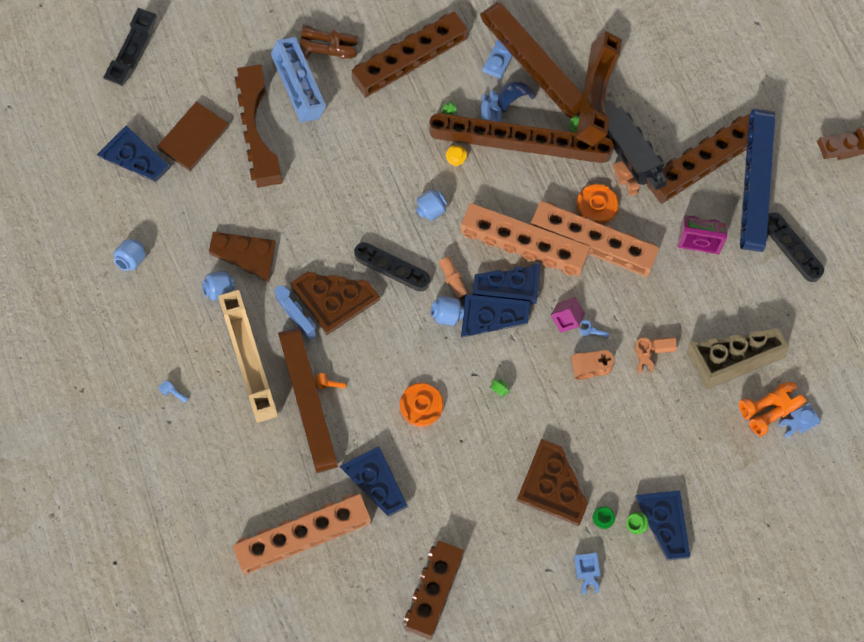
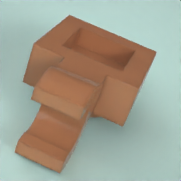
[613,161,640,196]

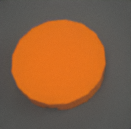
[576,184,619,224]
[400,383,444,427]

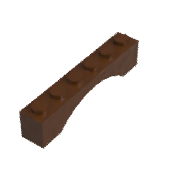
[576,31,622,146]
[234,64,282,188]

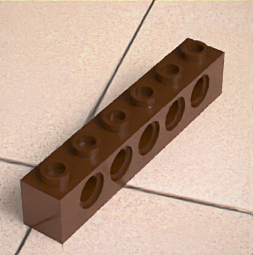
[351,11,468,98]
[647,114,750,204]

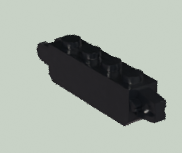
[605,100,667,191]

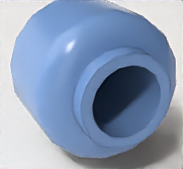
[415,189,448,221]
[113,239,146,271]
[202,271,235,301]
[431,296,464,326]

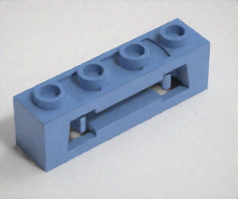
[271,37,326,123]

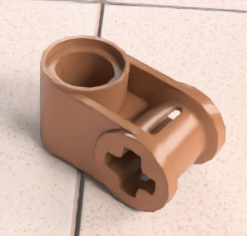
[571,350,614,380]

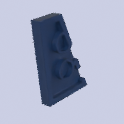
[97,126,171,182]
[473,263,541,304]
[461,294,530,338]
[339,446,409,517]
[635,490,691,561]

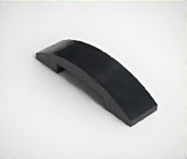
[103,8,157,86]

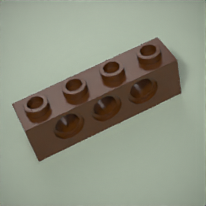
[403,540,464,640]

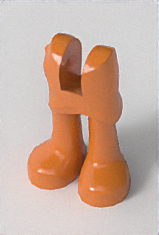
[738,381,807,437]

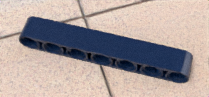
[740,108,775,252]

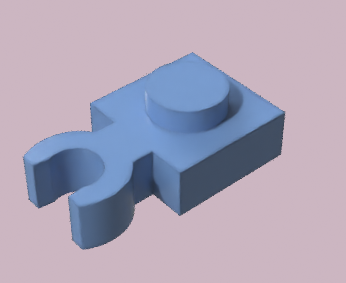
[778,403,821,438]
[573,553,600,595]

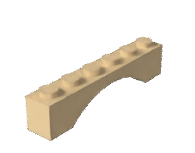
[218,290,278,423]

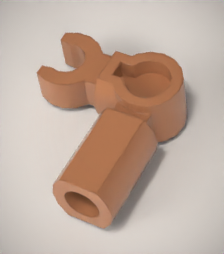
[634,337,677,374]

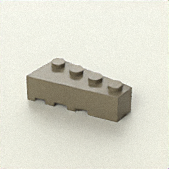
[687,328,789,389]

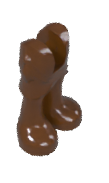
[300,24,358,60]

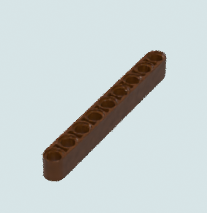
[429,113,614,163]

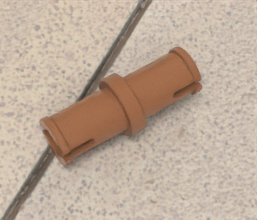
[438,257,469,300]

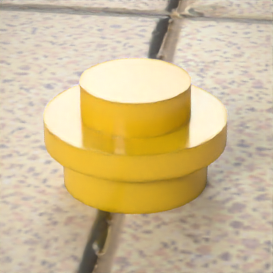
[446,145,467,166]

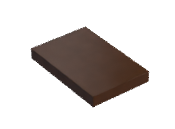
[157,101,229,172]

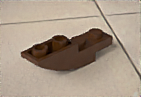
[817,126,864,160]

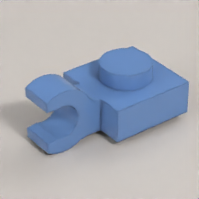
[481,90,502,122]

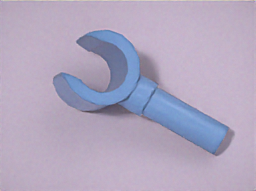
[579,320,609,338]
[158,381,189,403]

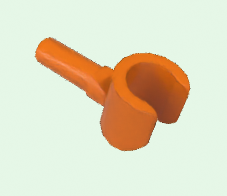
[315,373,346,389]

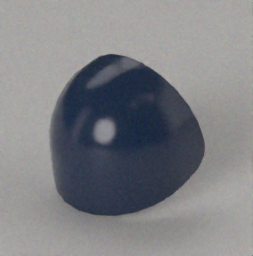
[498,81,535,113]

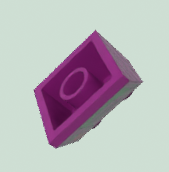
[677,216,727,255]

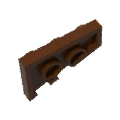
[209,232,276,283]

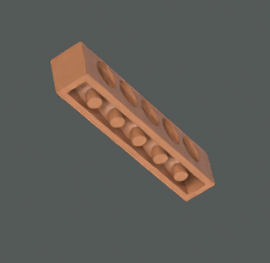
[530,201,659,277]
[460,203,590,277]
[233,494,371,575]

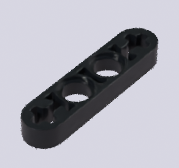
[767,212,824,282]
[354,242,430,292]

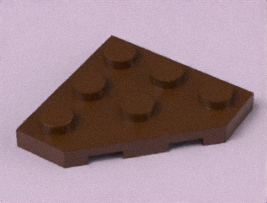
[290,271,380,335]
[517,439,588,526]

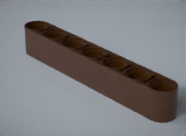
[480,1,583,118]
[278,327,338,473]

